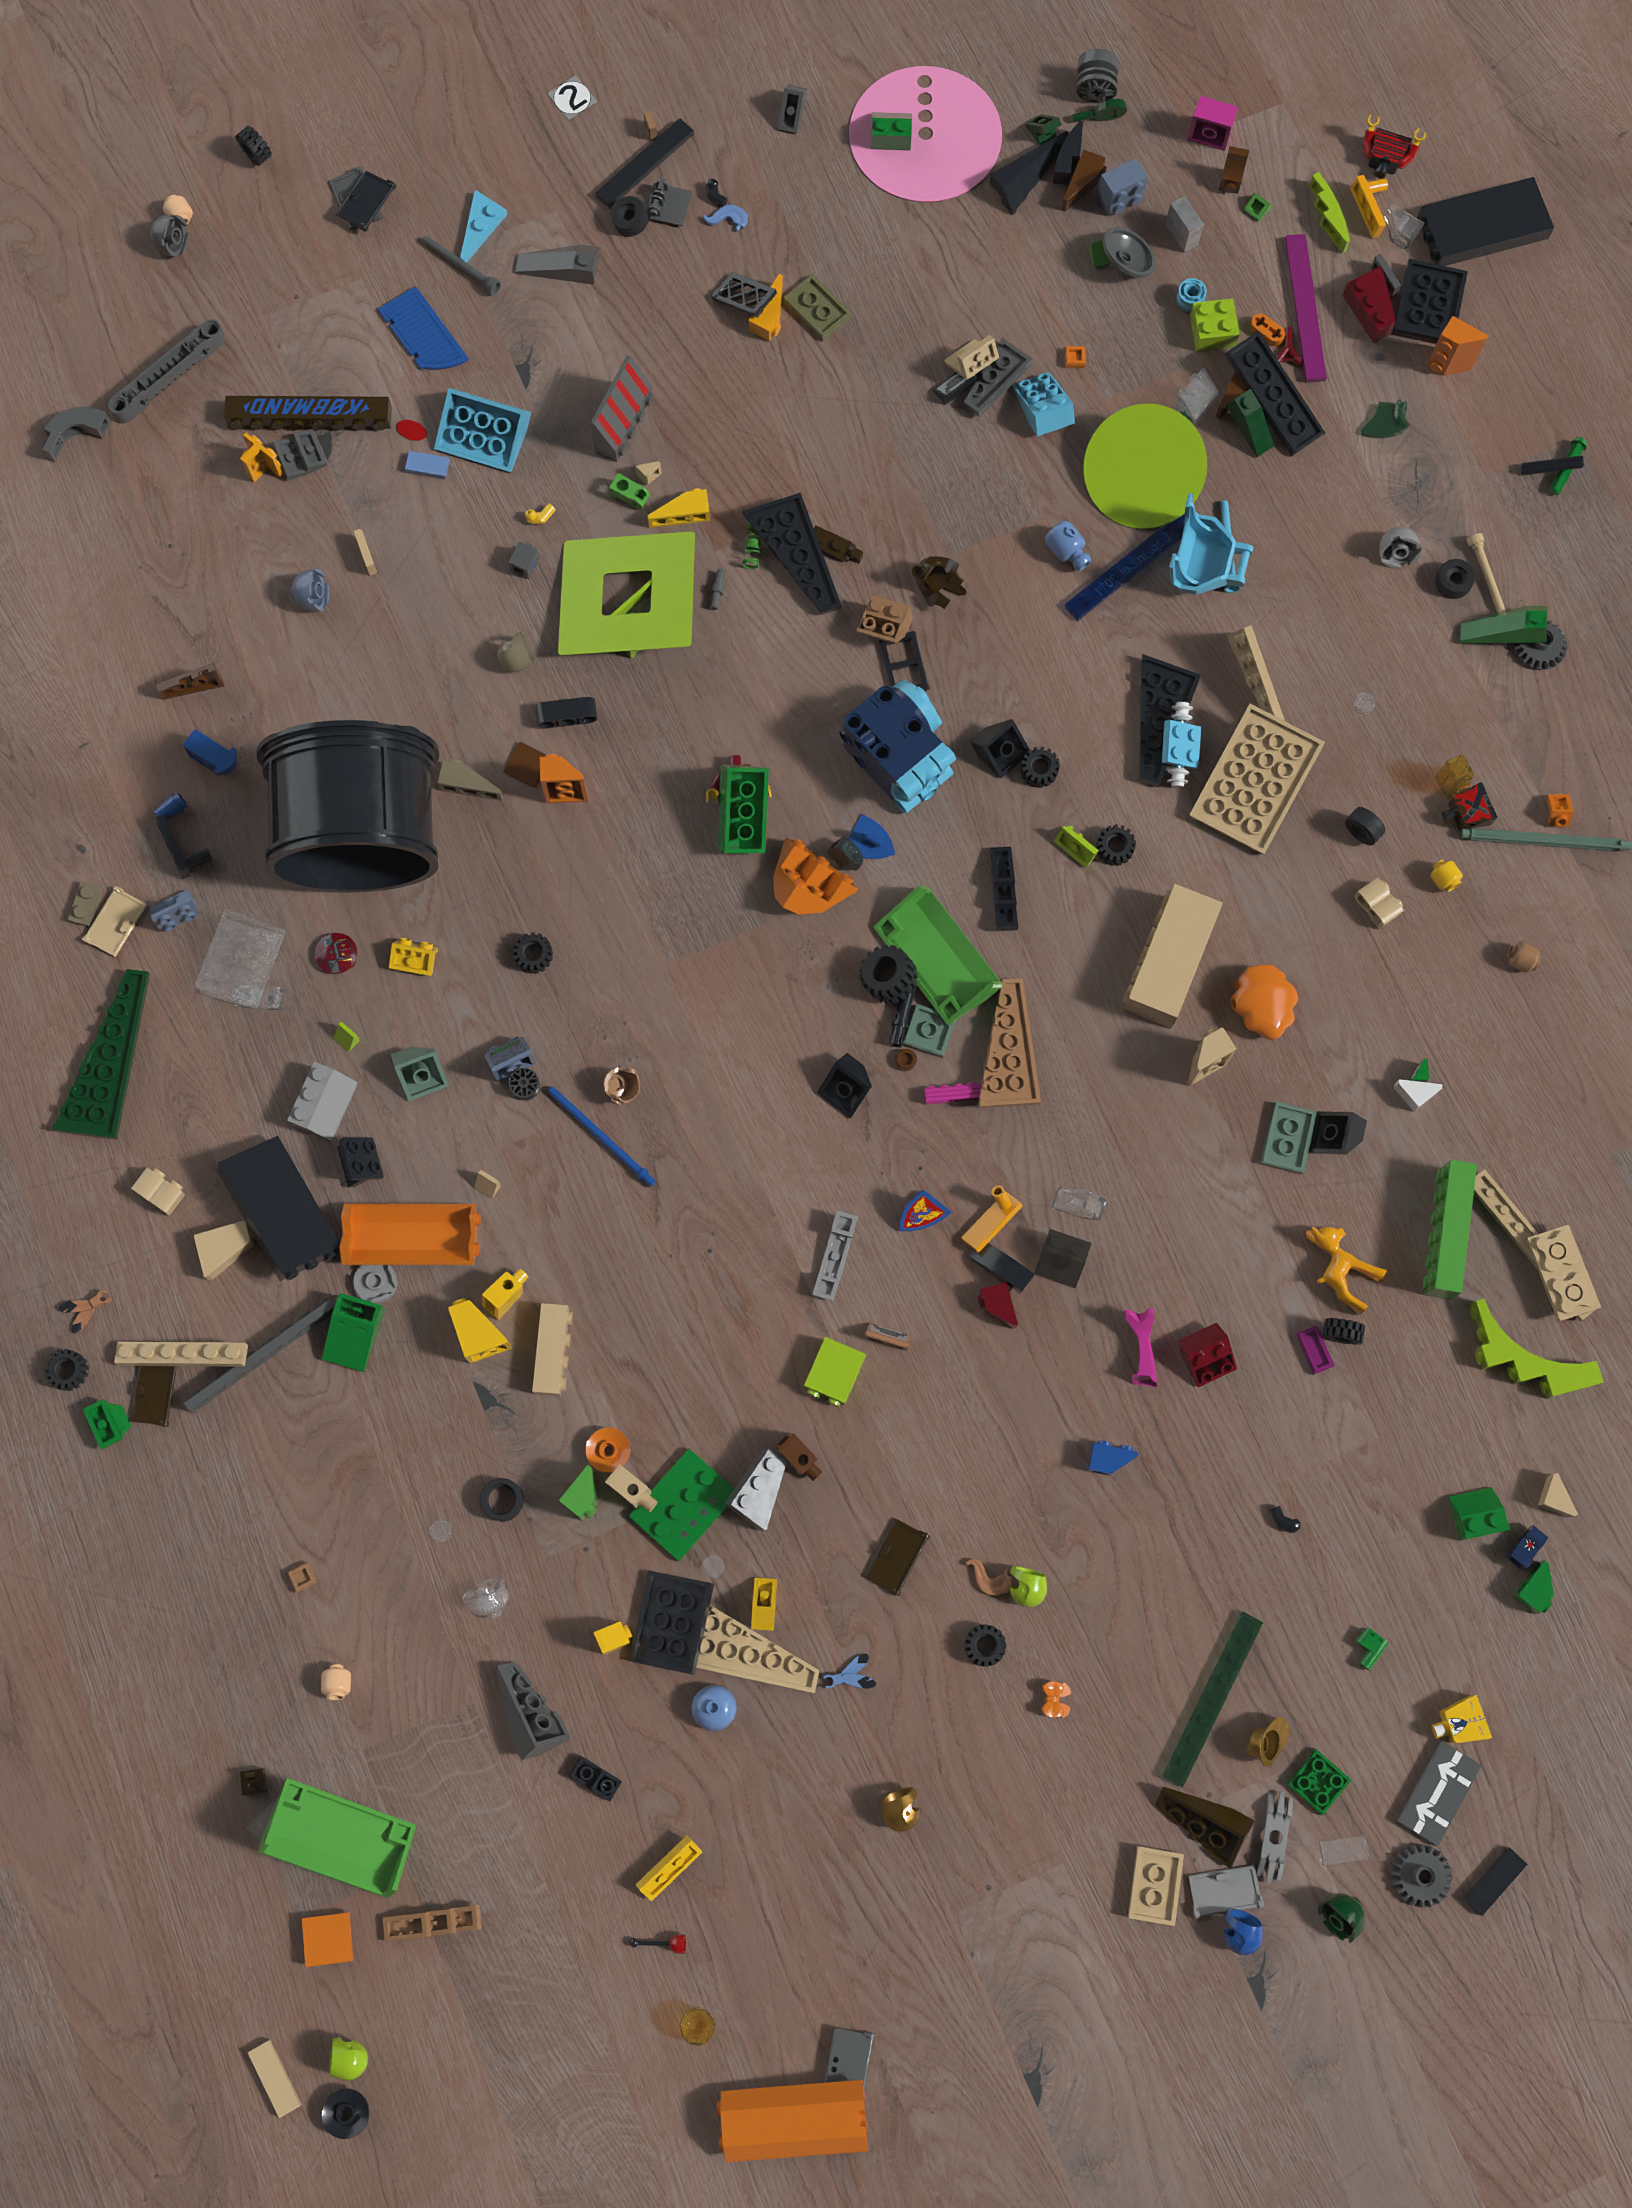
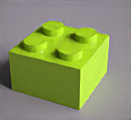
[1190,298,1240,351]

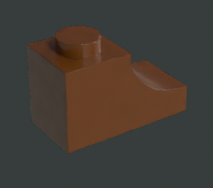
[1219,146,1249,194]

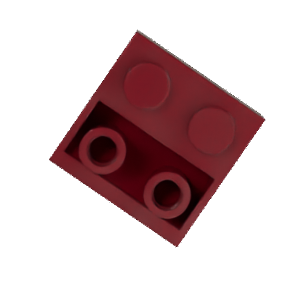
[1177,1322,1237,1388]

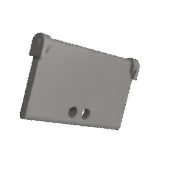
[1188,1865,1264,1919]

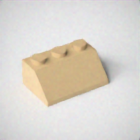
[1187,1027,1237,1086]

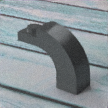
[42,407,111,462]

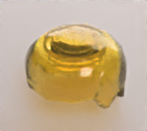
[679,2007,716,2046]

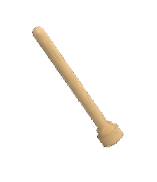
[1466,533,1506,613]

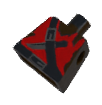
[1442,782,1498,830]

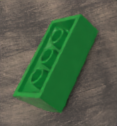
[718,765,769,853]

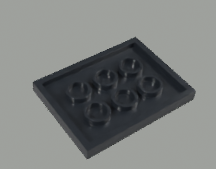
[1393,259,1468,342]
[629,1571,714,1675]

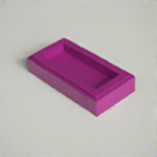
[1295,1325,1335,1375]

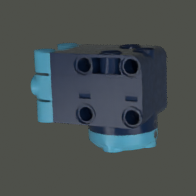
[839,679,956,814]

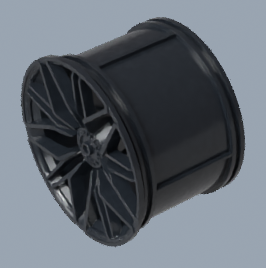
[256,720,439,893]

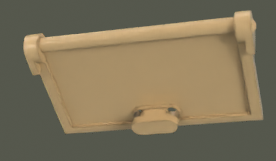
[81,886,147,957]

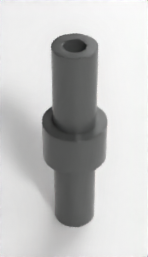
[710,569,725,610]

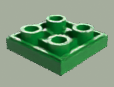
[1286,1749,1352,1816]

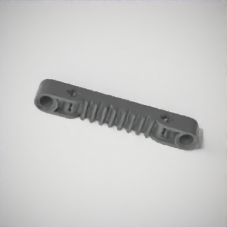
[108,319,226,424]

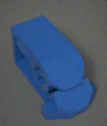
[183,729,238,776]

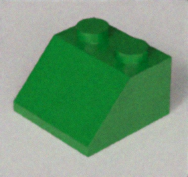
[871,112,912,151]
[1448,1487,1510,1541]

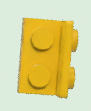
[389,938,438,976]

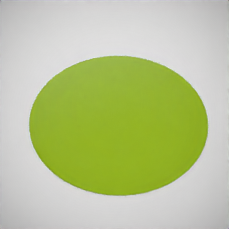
[1084,403,1207,529]

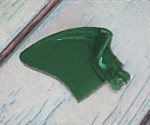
[1361,399,1410,438]

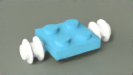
[1162,702,1201,788]

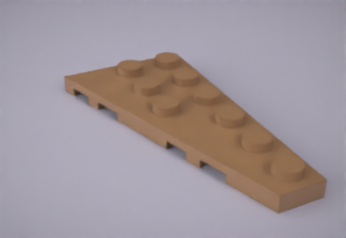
[977,978,1041,1108]

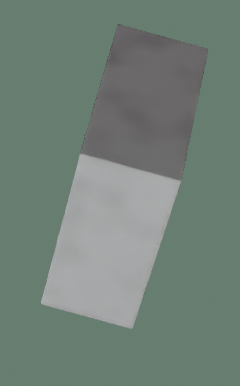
[1165,196,1204,253]

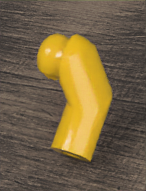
[525,503,556,524]

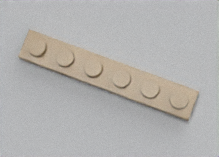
[114,1342,248,1367]

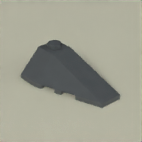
[515,245,601,285]

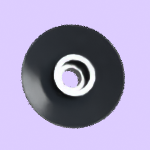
[322,2088,370,2139]

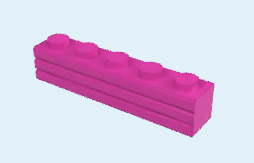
[924,1082,982,1105]

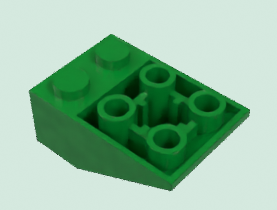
[322,1293,386,1372]

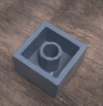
[1097,158,1148,217]

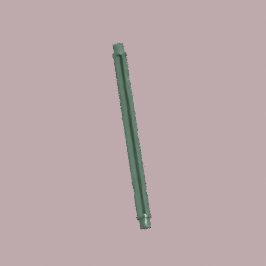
[1461,828,1632,851]

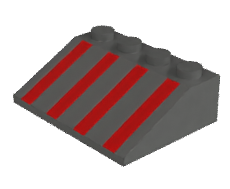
[591,355,654,462]

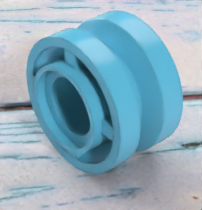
[1176,278,1207,312]

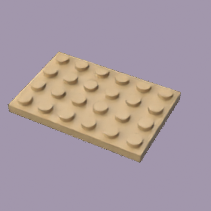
[1189,704,1325,855]

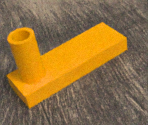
[1350,175,1388,238]
[961,1185,1023,1253]

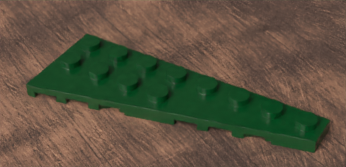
[52,969,150,1140]

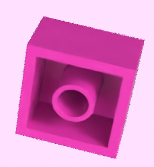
[1188,96,1238,151]

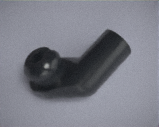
[705,178,728,207]
[1270,1506,1301,1533]

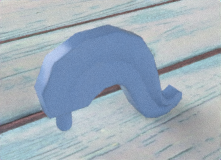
[703,205,748,231]

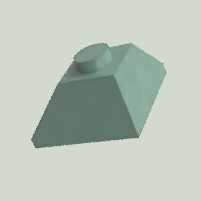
[391,1047,449,1101]

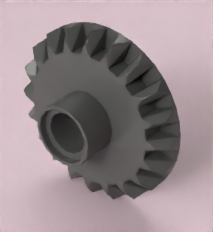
[1513,620,1568,670]
[1391,1844,1453,1908]

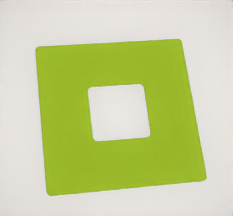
[558,531,695,655]

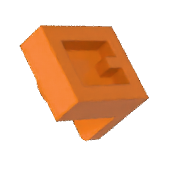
[1546,794,1574,827]

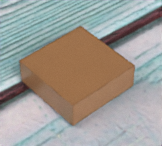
[643,111,657,141]
[287,1562,318,1593]

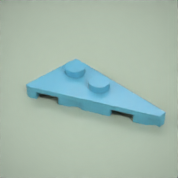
[460,190,507,263]

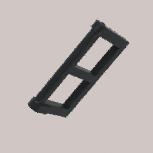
[879,631,930,691]

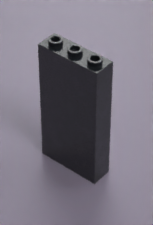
[1416,177,1554,266]
[217,1136,340,1281]

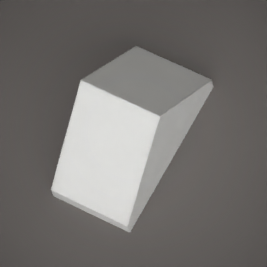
[1394,1079,1442,1112]

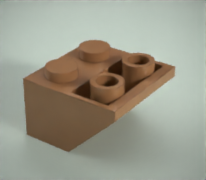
[856,595,913,644]

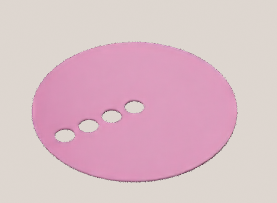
[849,66,1002,202]

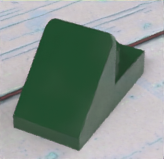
[1025,114,1062,146]

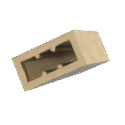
[194,1220,255,1280]

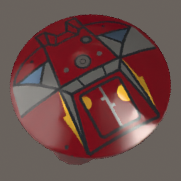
[314,933,357,974]

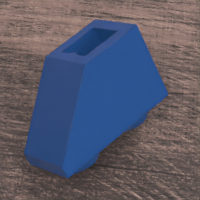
[1087,1440,1138,1476]

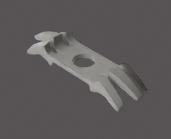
[1256,1791,1293,1884]

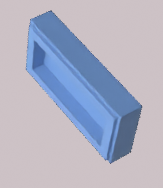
[405,451,450,479]

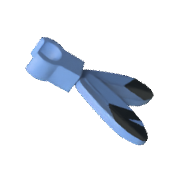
[823,1654,876,1689]

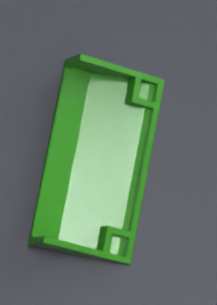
[873,885,1003,1025]
[257,1778,416,1899]

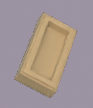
[354,529,377,576]

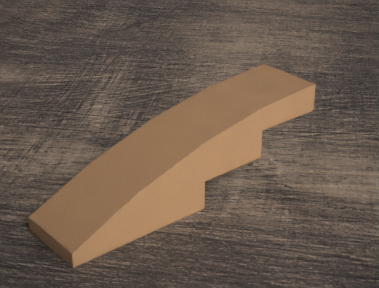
[383,1905,482,1942]

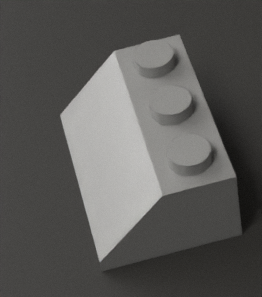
[287,1062,358,1142]

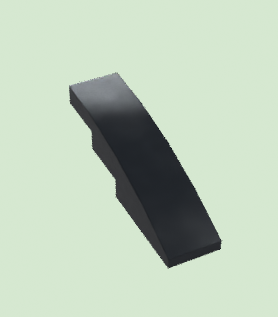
[990,846,1018,931]

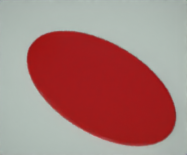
[397,420,427,441]

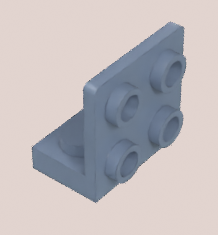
[149,890,201,932]

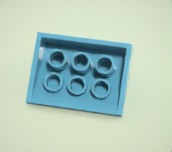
[434,388,531,472]

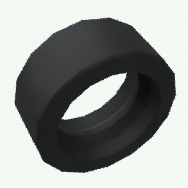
[479,1478,524,1522]

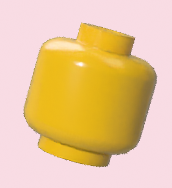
[1430,859,1463,892]

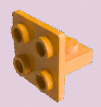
[240,432,283,483]

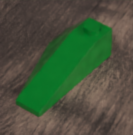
[1460,605,1548,643]

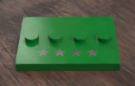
[629,1448,734,1561]

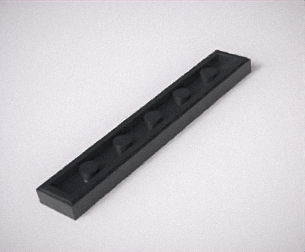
[595,118,694,209]

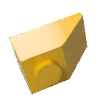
[751,1578,777,1631]
[593,1622,633,1655]

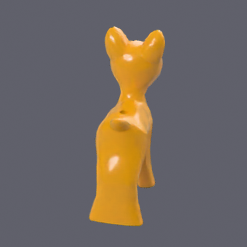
[1306,1227,1387,1315]

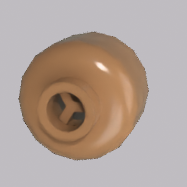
[1507,941,1542,973]

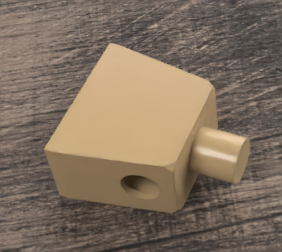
[605,1464,658,1512]

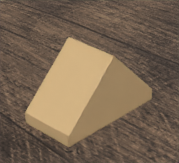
[1538,1473,1578,1518]

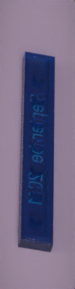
[1064,513,1185,621]

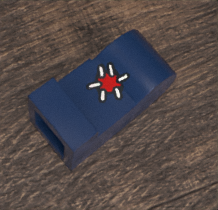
[1505,1525,1548,1570]

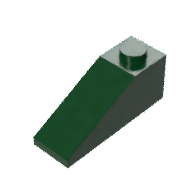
[1226,389,1274,457]

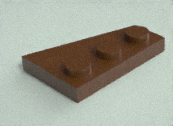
[156,662,224,700]

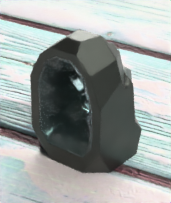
[826,836,863,871]

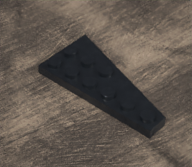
[742,492,842,615]
[1139,654,1201,787]

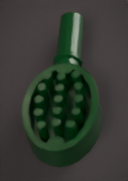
[1072,98,1127,122]

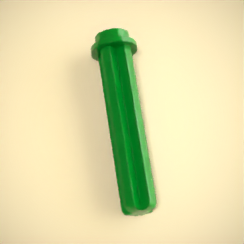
[1549,437,1587,495]

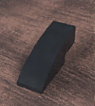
[1053,121,1083,185]
[967,1243,1035,1294]

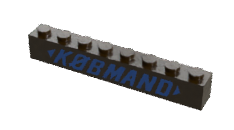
[224,396,392,431]

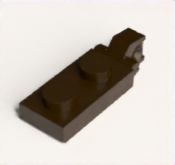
[814,525,863,564]

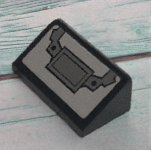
[933,372,977,405]

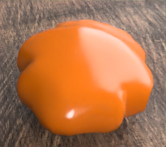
[1231,964,1298,1040]

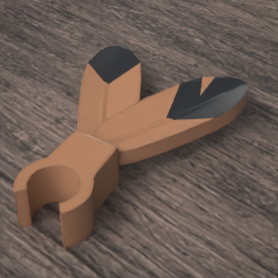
[59,1290,112,1334]

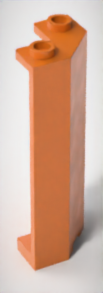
[340,1204,481,1265]
[716,2080,868,2162]

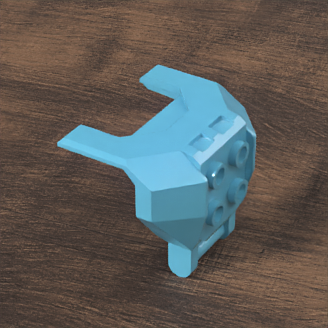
[1169,493,1254,595]

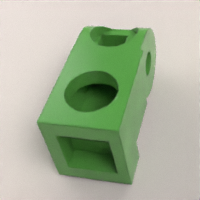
[609,473,650,510]

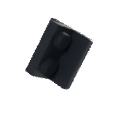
[337,1137,384,1188]

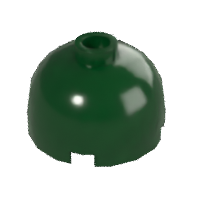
[1318,1893,1366,1943]

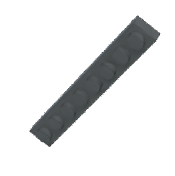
[184,1297,336,1413]

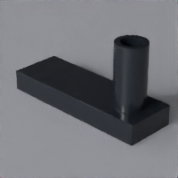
[156,814,212,879]

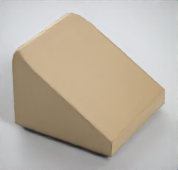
[636,461,662,485]
[475,1170,501,1198]

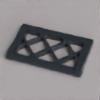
[711,272,777,318]

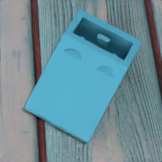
[1012,372,1075,437]

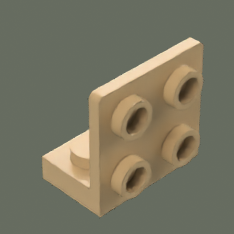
[944,335,999,379]

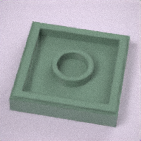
[902,1004,956,1058]

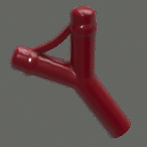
[1275,326,1302,365]

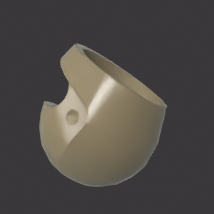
[497,632,534,672]

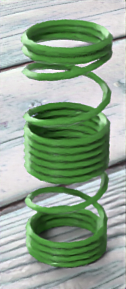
[743,522,761,569]

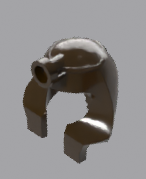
[912,556,966,609]

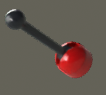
[629,1934,686,1954]

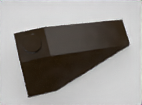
[1155,1786,1255,1869]

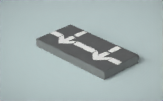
[1396,1740,1482,1846]

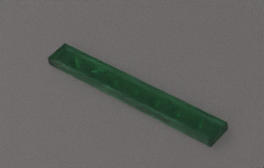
[1162,1612,1263,1788]

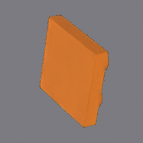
[302,1912,354,1967]

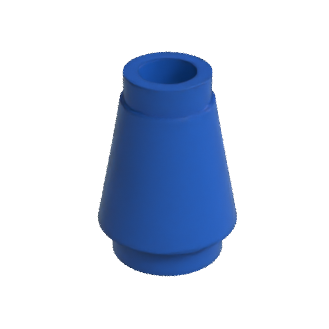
[154,793,188,819]

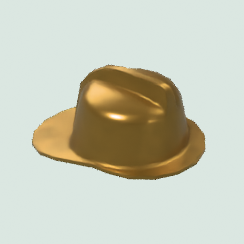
[1246,1717,1289,1767]

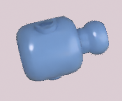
[1045,521,1091,571]

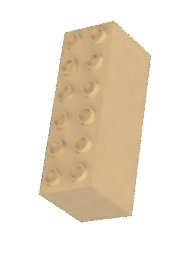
[1122,884,1223,1029]

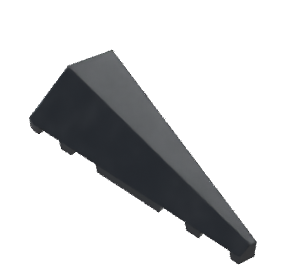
[989,131,1069,215]

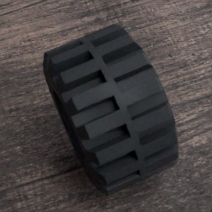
[859,945,918,1004]

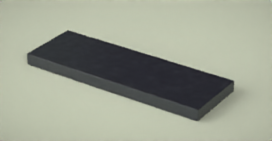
[1225,331,1326,456]

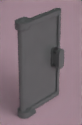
[330,166,383,230]
[824,2027,875,2089]

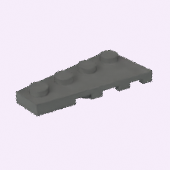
[964,338,1033,417]

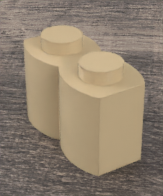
[1354,877,1404,929]
[131,1168,185,1216]

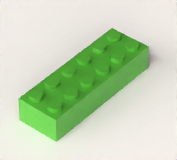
[1423,1160,1477,1300]

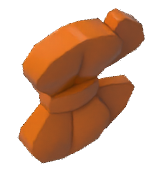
[1041,1681,1071,1718]

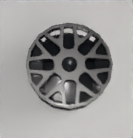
[508,1068,540,1101]

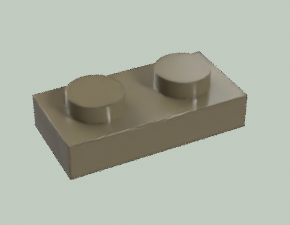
[68,881,104,927]

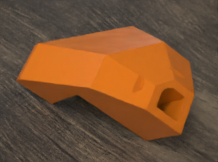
[773,837,858,915]

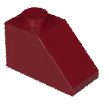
[977,1282,1018,1329]

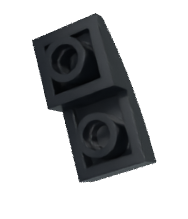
[569,1755,622,1801]

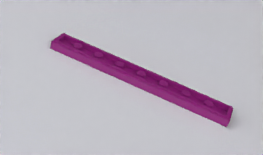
[1285,234,1327,383]

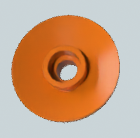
[586,1428,631,1473]

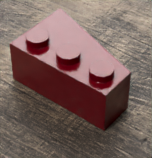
[1342,266,1396,343]

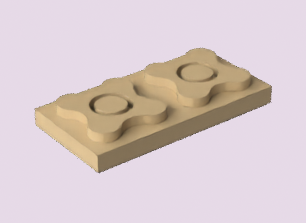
[1526,1225,1601,1322]

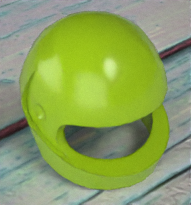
[1010,1566,1047,1607]
[329,2037,368,2081]

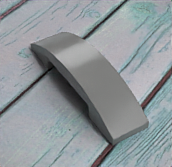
[812,1210,858,1301]

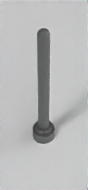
[422,236,501,295]

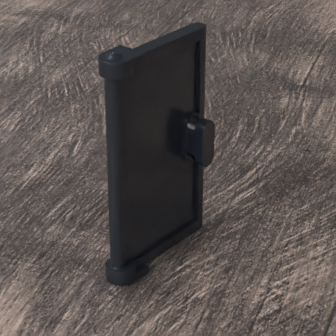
[336,171,397,232]

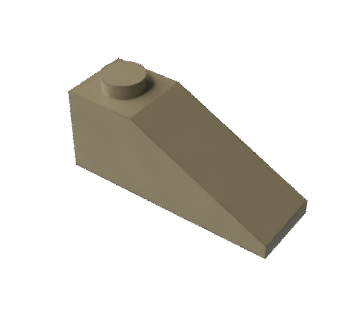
[438,759,503,801]

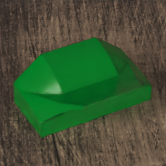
[83,1399,132,1450]

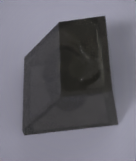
[1034,1229,1092,1288]

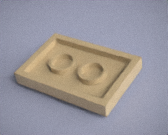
[1128,1846,1184,1926]

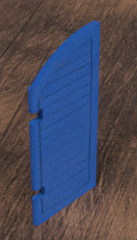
[378,286,469,370]

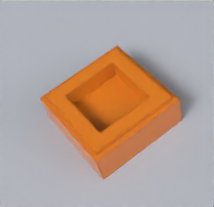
[1065,346,1086,368]

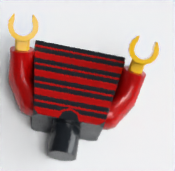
[1362,115,1426,179]

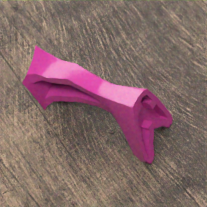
[1124,1308,1158,1388]

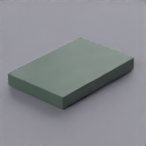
[1260,1101,1317,1175]

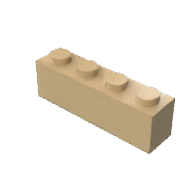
[532,1303,573,1396]

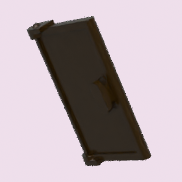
[130,1366,177,1427]
[864,1518,931,1596]

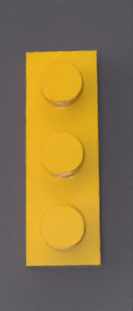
[635,1835,703,1901]

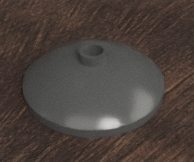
[1103,227,1156,278]

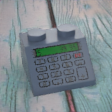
[484,1036,536,1083]

